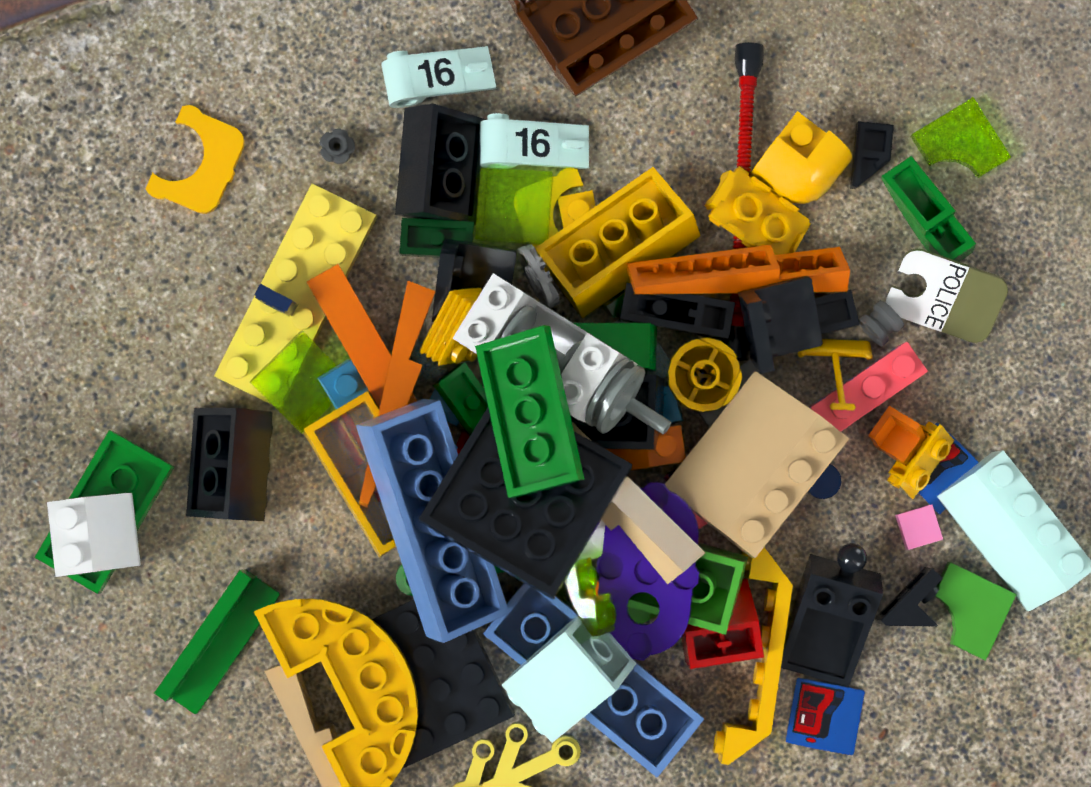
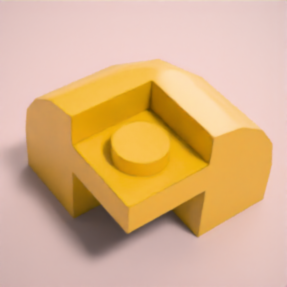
[750,111,852,204]

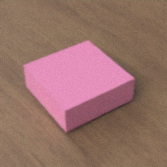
[895,504,943,550]

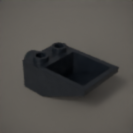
[781,543,883,687]

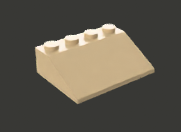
[665,371,849,558]

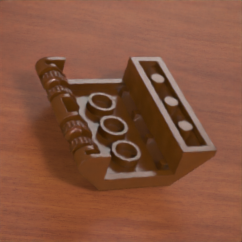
[508,0,698,97]

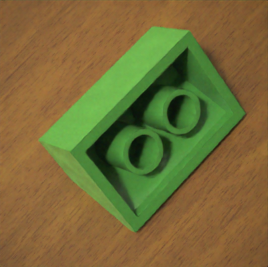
[628,543,749,635]

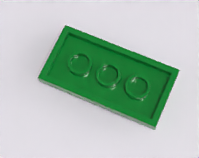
[475,325,584,498]
[34,430,175,594]

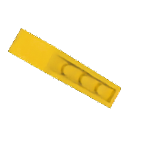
[713,547,793,765]

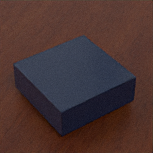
[254,284,298,317]

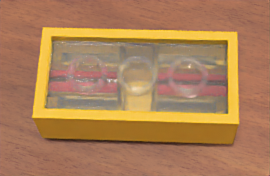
[304,391,397,558]

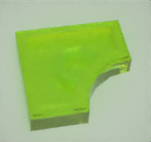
[910,97,1012,178]

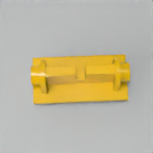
[887,421,955,499]

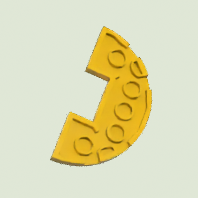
[254,598,418,787]

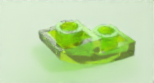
[565,557,616,637]

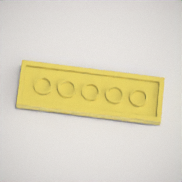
[214,184,377,409]

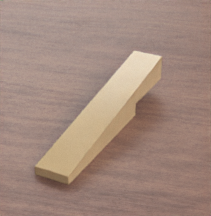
[572,422,705,584]
[264,665,342,787]

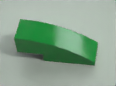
[881,156,976,262]

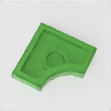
[935,562,1017,661]

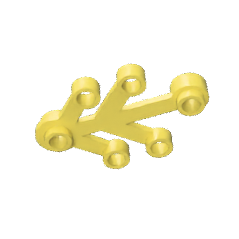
[453,722,581,787]

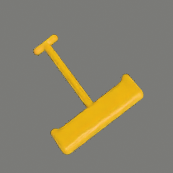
[797,339,873,410]

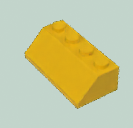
[535,167,701,318]

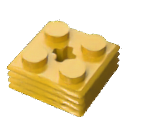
[420,288,482,366]

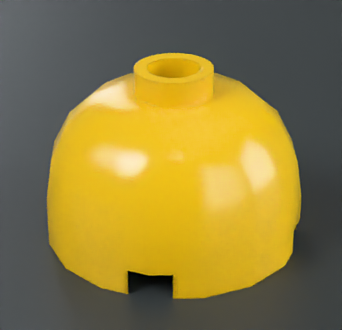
[667,338,742,412]

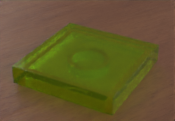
[475,168,553,244]
[249,331,337,434]

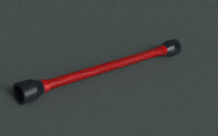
[721,42,764,361]

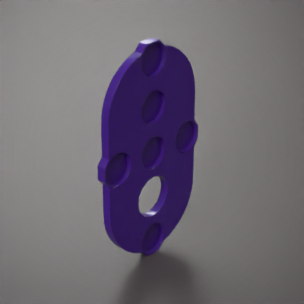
[596,482,700,660]

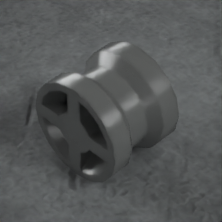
[859,300,904,346]

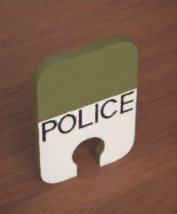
[886,248,1008,343]

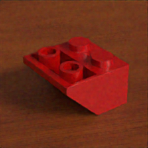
[681,578,764,669]

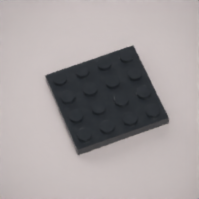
[419,408,632,600]
[372,599,515,769]

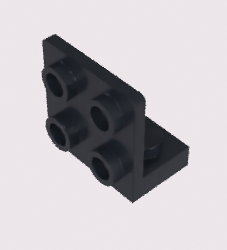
[432,238,517,322]
[738,276,823,374]

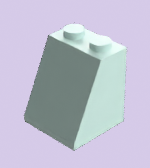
[502,607,637,743]

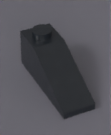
[620,283,735,339]

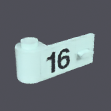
[381,46,496,108]
[480,113,589,169]

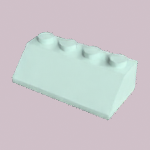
[937,450,1091,611]

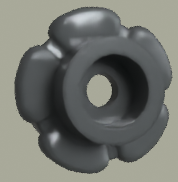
[320,129,355,164]

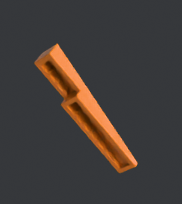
[627,245,850,294]
[307,264,418,409]
[359,281,435,508]

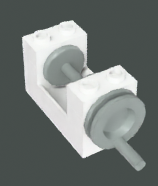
[453,273,672,435]

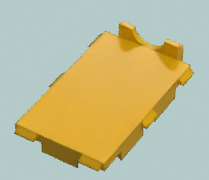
[704,166,811,255]

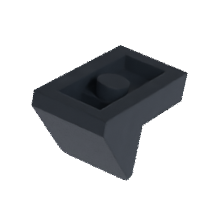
[874,567,943,627]

